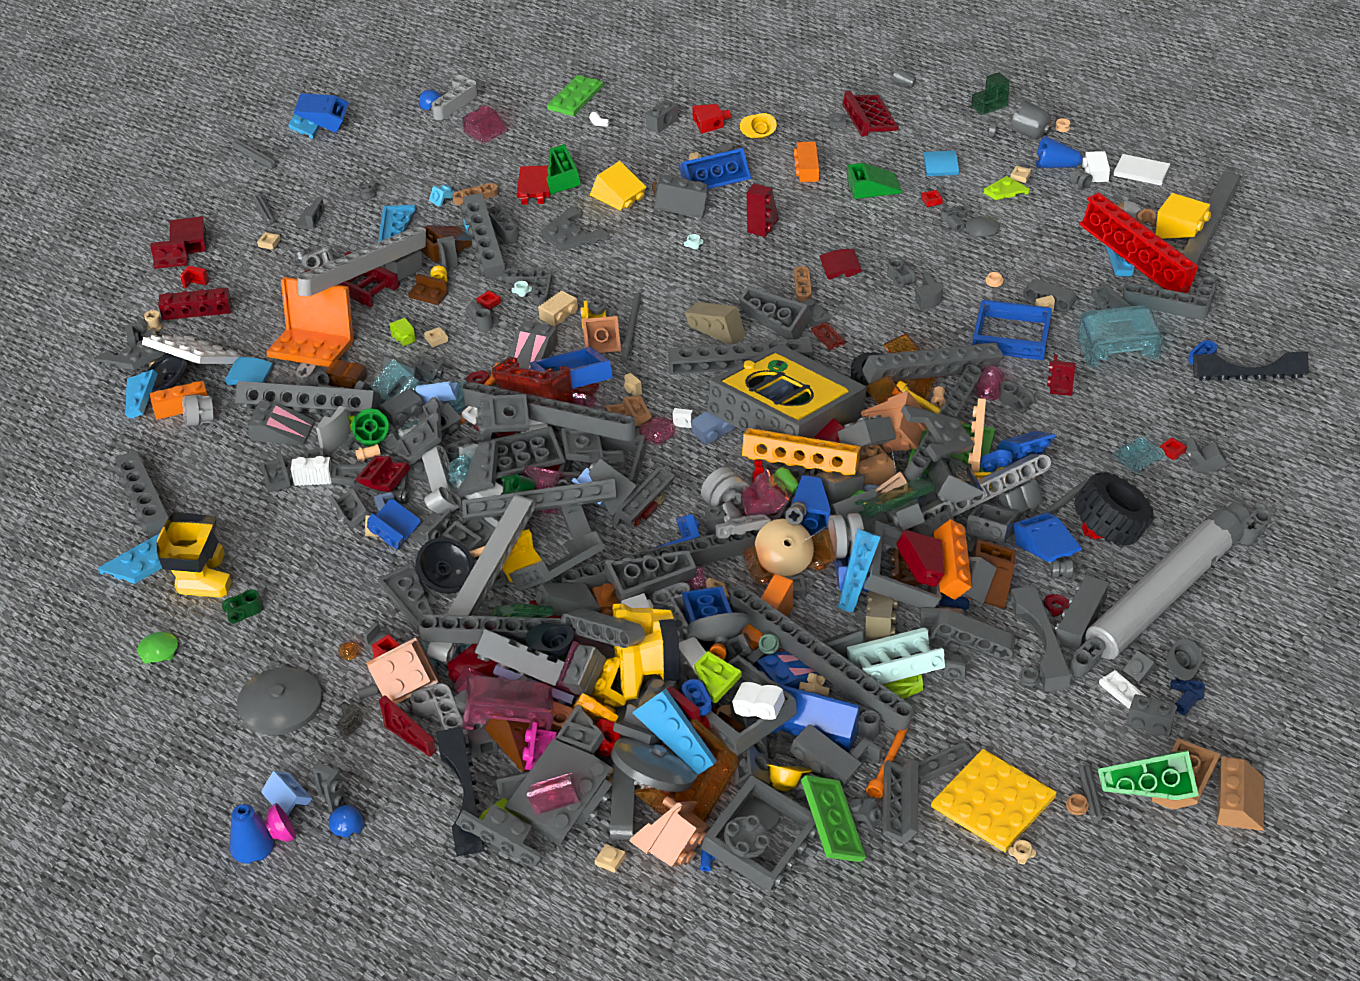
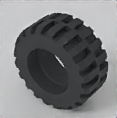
[1075,472,1154,546]

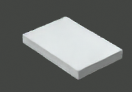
[1114,154,1170,185]

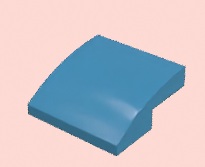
[923,150,959,176]
[225,357,274,385]

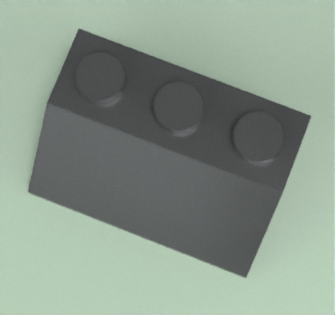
[654,174,707,218]

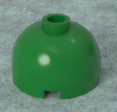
[352,408,389,447]

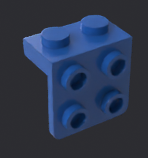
[367,499,420,550]
[654,514,700,548]

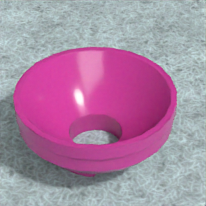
[264,803,296,842]

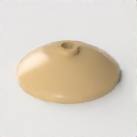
[754,519,814,577]

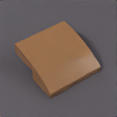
[605,395,652,426]

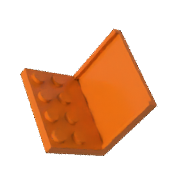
[266,277,354,367]

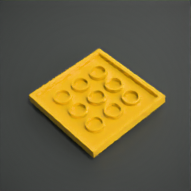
[931,749,1057,852]

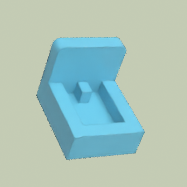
[429,184,455,206]

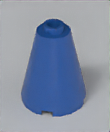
[1036,136,1082,168]
[229,804,274,864]

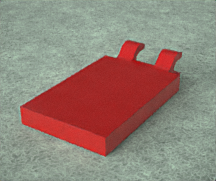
[517,165,550,205]

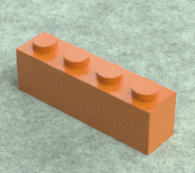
[934,519,972,600]

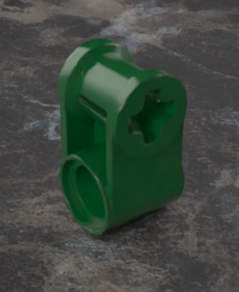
[500,474,535,495]
[222,589,263,624]

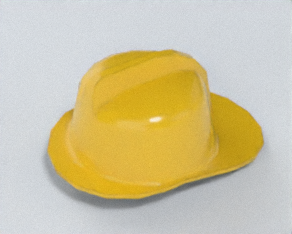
[740,113,777,139]
[766,764,813,791]

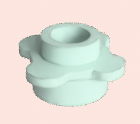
[684,234,704,249]
[512,281,532,297]

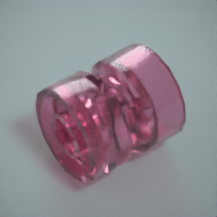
[976,367,1005,401]

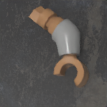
[1113,201,1157,227]

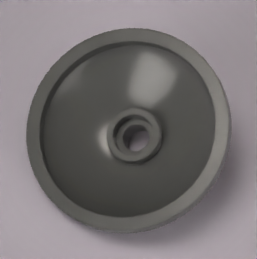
[687,613,750,644]

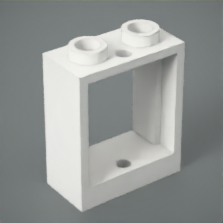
[679,637,713,702]

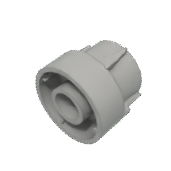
[182,395,213,426]

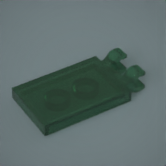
[855,478,936,518]
[492,603,554,618]

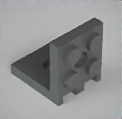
[476,394,530,443]

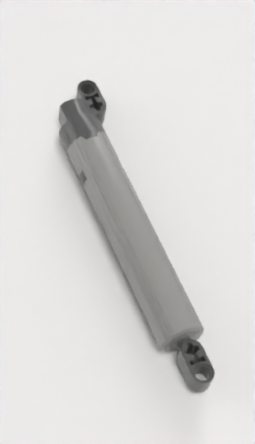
[1068,502,1271,677]

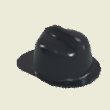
[526,623,575,657]

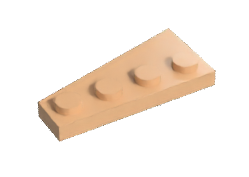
[968,399,986,472]

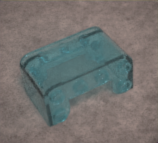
[1077,305,1163,367]

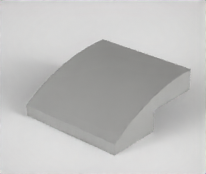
[316,406,351,456]

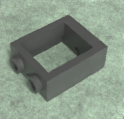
[966,501,1020,544]

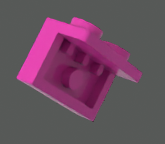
[522,722,557,770]

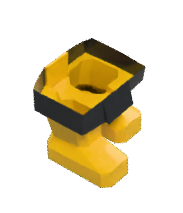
[156,512,232,598]
[613,602,680,700]

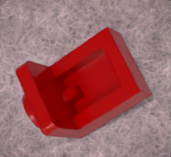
[180,265,209,288]

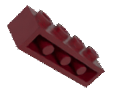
[158,288,232,320]

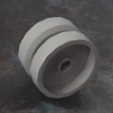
[701,467,751,516]
[828,513,864,559]

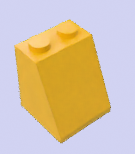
[590,161,646,211]
[1156,193,1211,239]

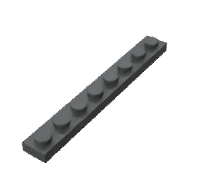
[462,479,618,521]

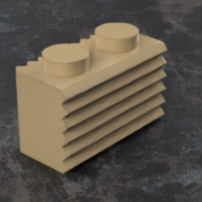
[538,291,578,327]

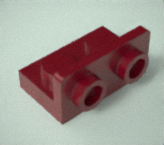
[150,239,188,269]
[1047,355,1076,396]

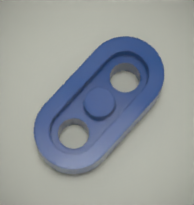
[1188,340,1217,365]
[980,450,1013,472]
[682,679,712,716]

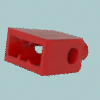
[692,104,731,134]

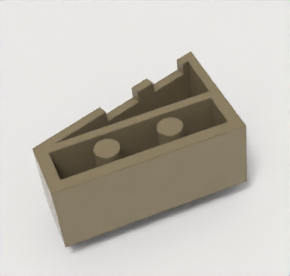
[685,302,746,344]
[865,590,898,642]

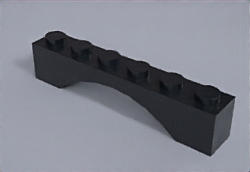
[1193,351,1309,381]
[436,727,486,856]

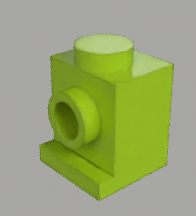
[389,318,416,346]

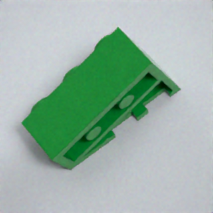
[547,144,581,194]

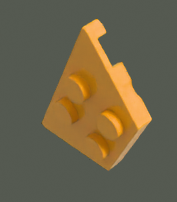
[572,693,619,722]

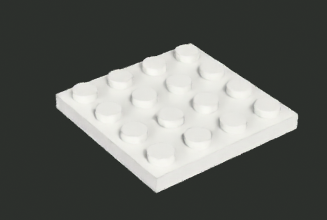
[142,335,242,364]

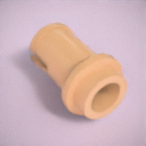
[931,386,946,409]
[355,444,380,462]

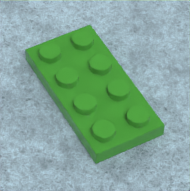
[547,75,604,116]
[801,775,866,862]

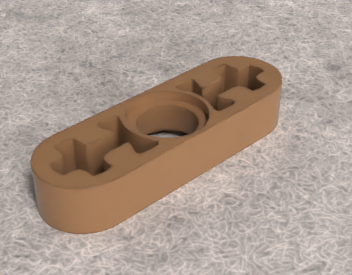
[452,183,498,205]
[794,266,812,302]

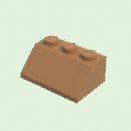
[1152,739,1221,810]
[1217,756,1264,831]

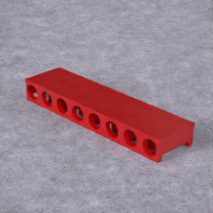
[1079,192,1199,293]

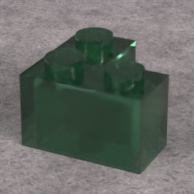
[971,72,1010,115]

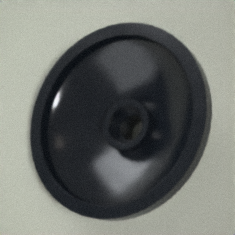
[147,353,187,393]
[415,537,474,594]

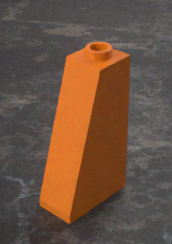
[742,574,793,650]

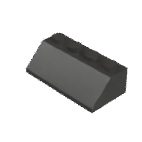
[926,456,983,503]

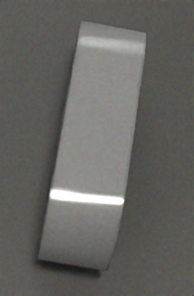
[295,363,320,383]

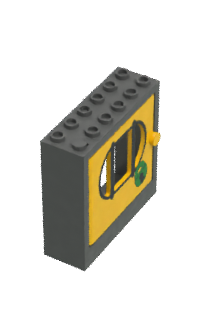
[707,344,867,453]

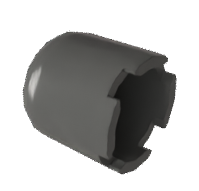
[1011,101,1052,139]

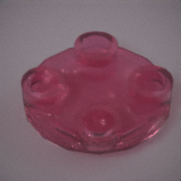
[639,417,676,445]

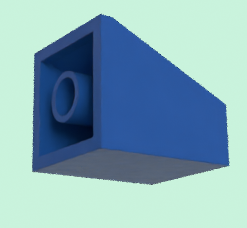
[792,475,831,540]

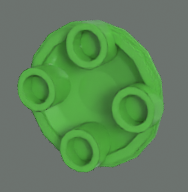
[137,632,178,663]

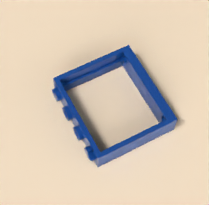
[972,300,1052,360]
[528,347,613,395]

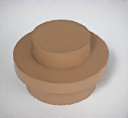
[1066,794,1089,815]

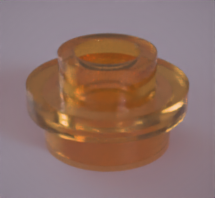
[338,642,359,660]

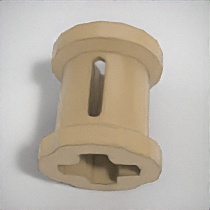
[144,310,163,332]

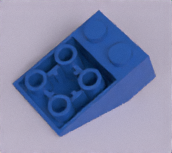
[293,93,349,132]
[997,431,1056,465]
[1013,512,1082,562]

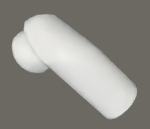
[589,112,609,127]

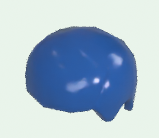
[419,90,442,110]
[328,805,365,838]

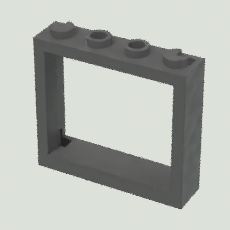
[558,434,646,486]
[864,521,943,608]
[682,655,797,756]
[701,775,817,891]

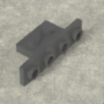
[456,804,542,867]

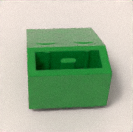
[847,163,902,199]

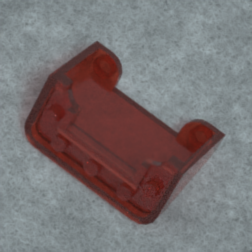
[492,356,574,404]

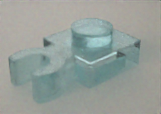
[449,454,470,486]

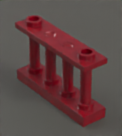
[338,251,399,308]

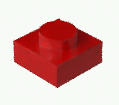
[921,190,943,207]
[476,290,501,310]
[1159,437,1187,461]

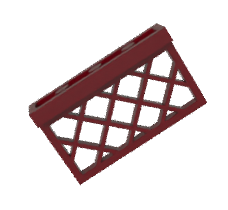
[842,91,898,137]

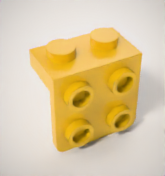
[501,529,542,583]
[591,656,626,709]

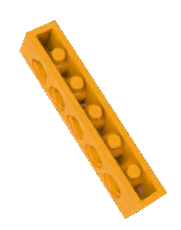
[742,428,861,475]

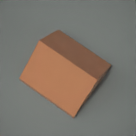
[582,316,621,353]

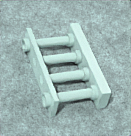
[847,627,945,684]

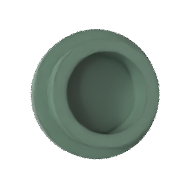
[758,633,780,655]

